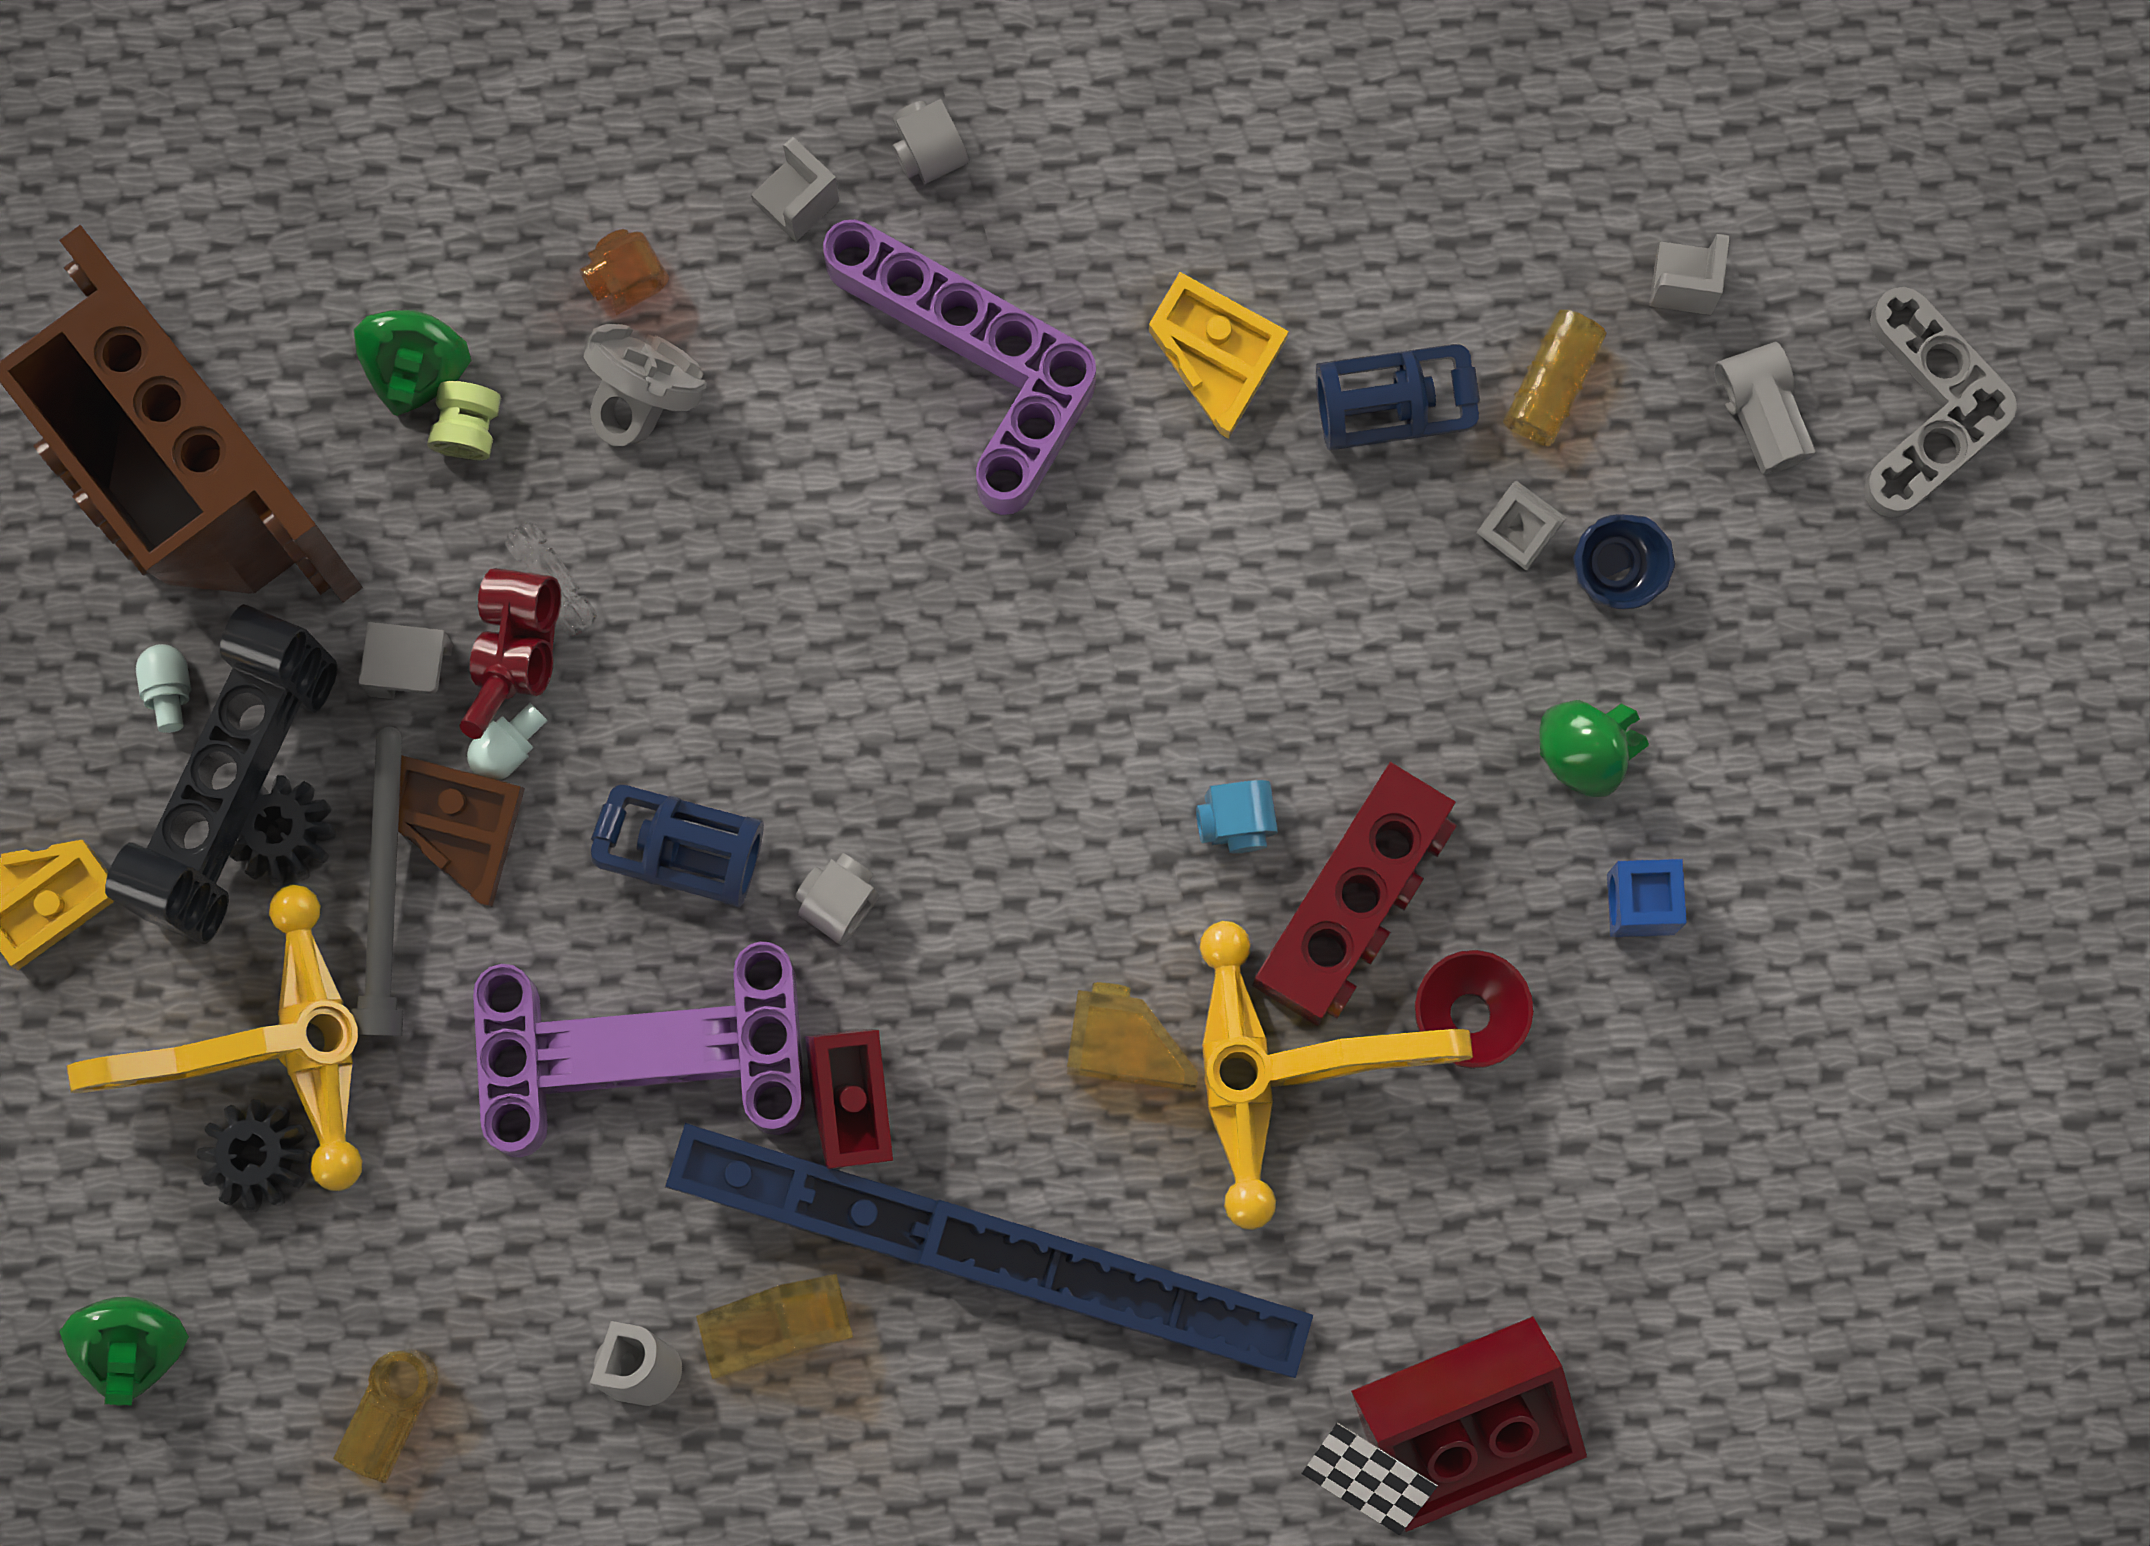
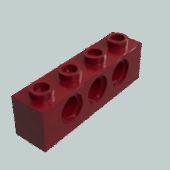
[1252,762,1457,1026]

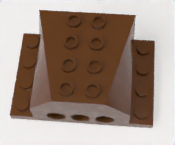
[0,225,363,603]

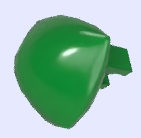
[354,310,472,416]
[1539,700,1649,797]
[59,1297,189,1406]

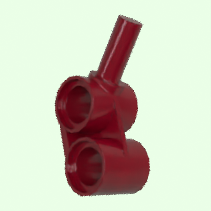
[459,568,562,739]

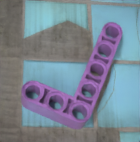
[823,219,1096,515]

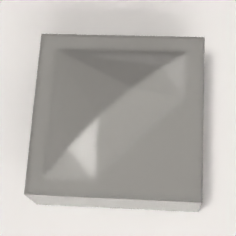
[1476,481,1567,570]

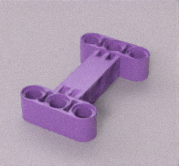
[473,941,805,1158]

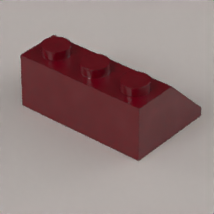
[1351,1316,1587,1532]

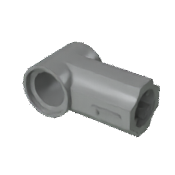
[1714,342,1815,475]

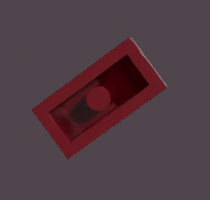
[805,1029,893,1169]

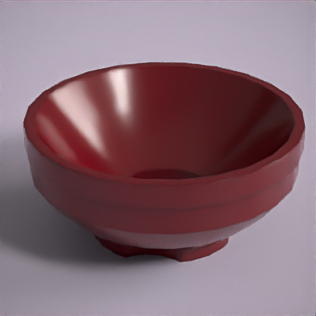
[1414,950,1534,1069]

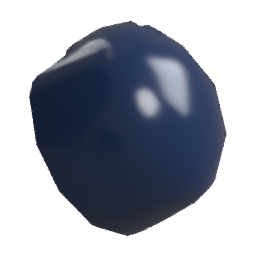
[1573,514,1675,609]

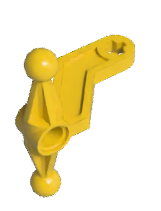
[66,885,363,1191]
[1200,921,1473,1230]

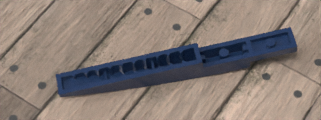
[665,1123,1313,1378]

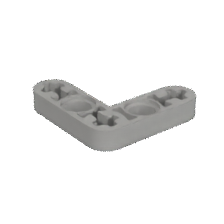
[1864,287,2017,518]

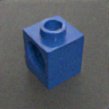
[1607,859,1687,937]

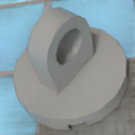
[583,324,707,446]

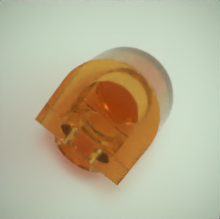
[579,229,669,315]

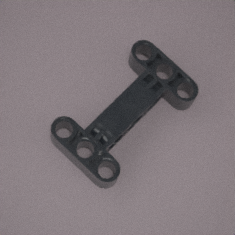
[105,604,338,944]

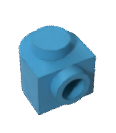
[1196,780,1278,853]

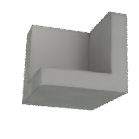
[751,137,840,242]
[1650,234,1729,315]
[359,622,453,699]

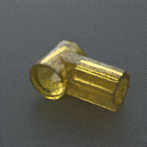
[333,1349,438,1483]

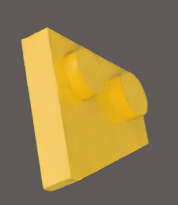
[1149,272,1289,439]
[0,840,114,970]

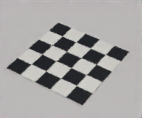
[1301,1423,1438,1536]

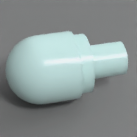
[136,644,191,733]
[467,703,548,781]

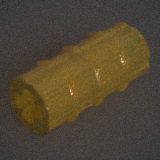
[1503,309,1607,446]

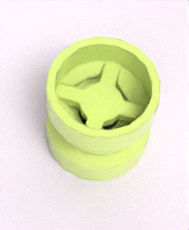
[427,381,501,461]

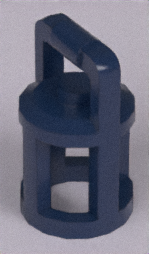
[1316,344,1480,451]
[591,785,764,908]

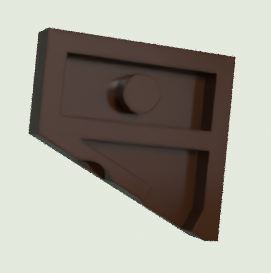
[398,755,525,907]

